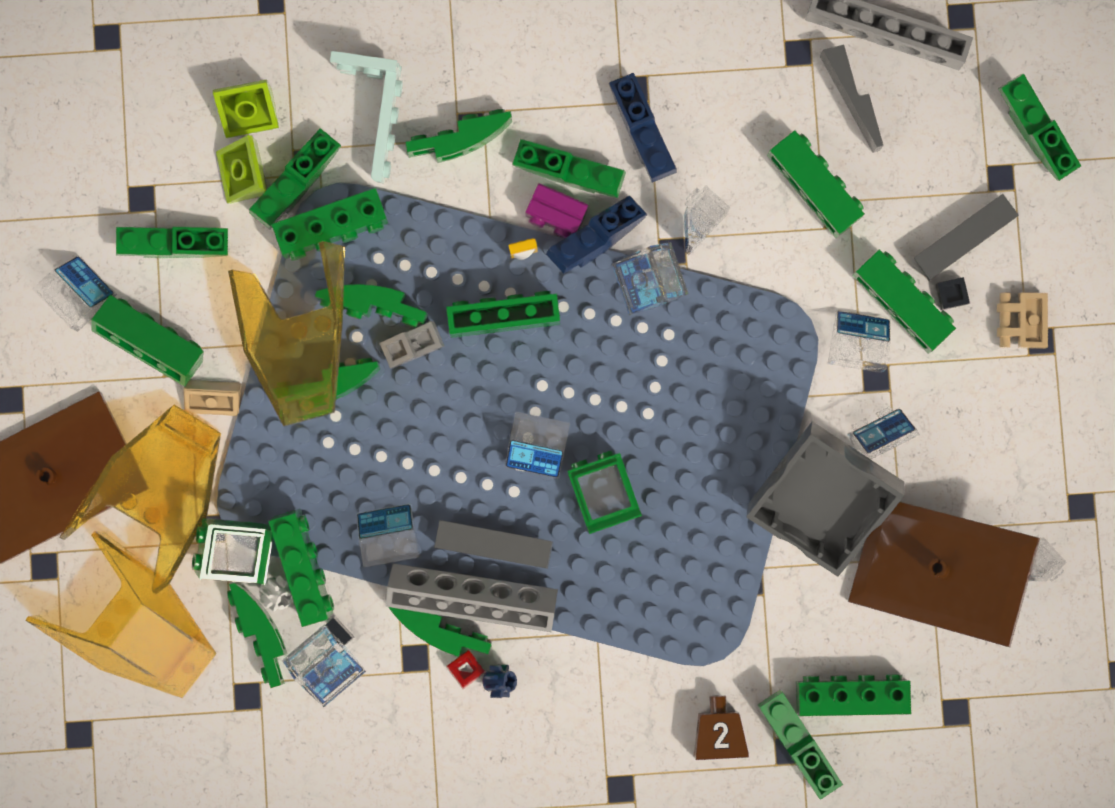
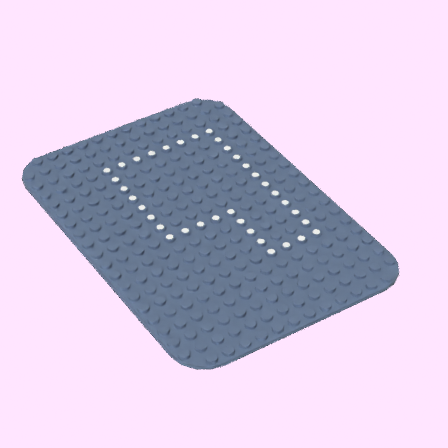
[217,183,818,666]

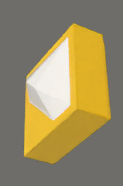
[508,238,538,260]

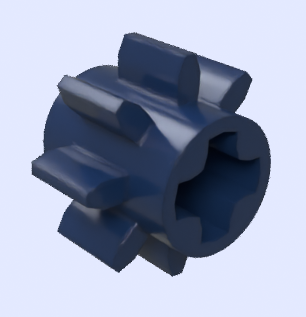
[482,665,517,698]

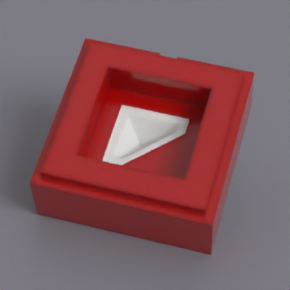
[446,650,485,689]

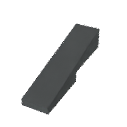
[820,44,884,153]
[913,194,1019,280]
[434,520,553,569]

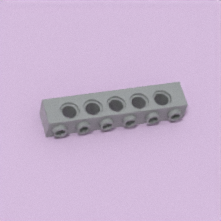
[805,0,973,71]
[386,564,558,632]

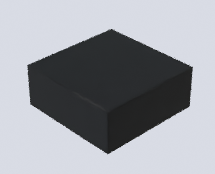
[935,277,970,310]
[325,617,354,646]

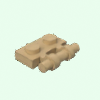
[997,293,1048,349]

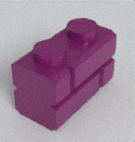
[525,183,589,239]

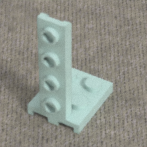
[330,51,403,184]

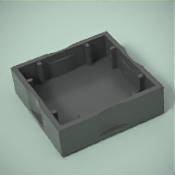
[746,421,905,577]

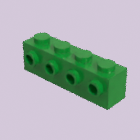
[767,130,865,239]
[272,188,388,261]
[852,249,956,354]
[446,291,560,338]
[91,295,204,387]
[268,508,334,627]
[796,674,912,716]

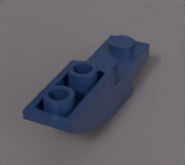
[609,72,677,183]
[546,195,647,274]

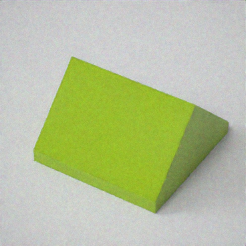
[213,79,279,138]
[216,135,267,204]

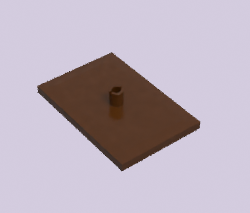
[0,391,149,564]
[848,502,1040,648]

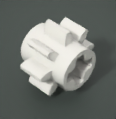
[259,575,293,612]

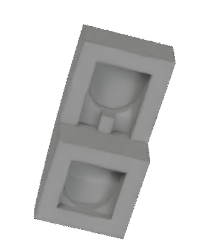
[380,321,445,368]

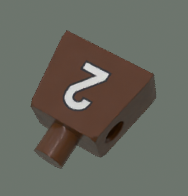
[694,695,749,760]

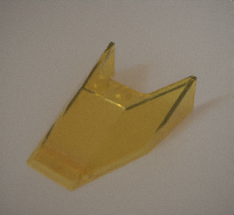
[228,241,345,426]
[59,404,221,594]
[25,531,217,698]

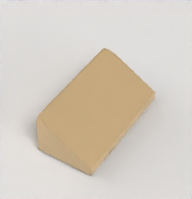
[184,380,241,416]

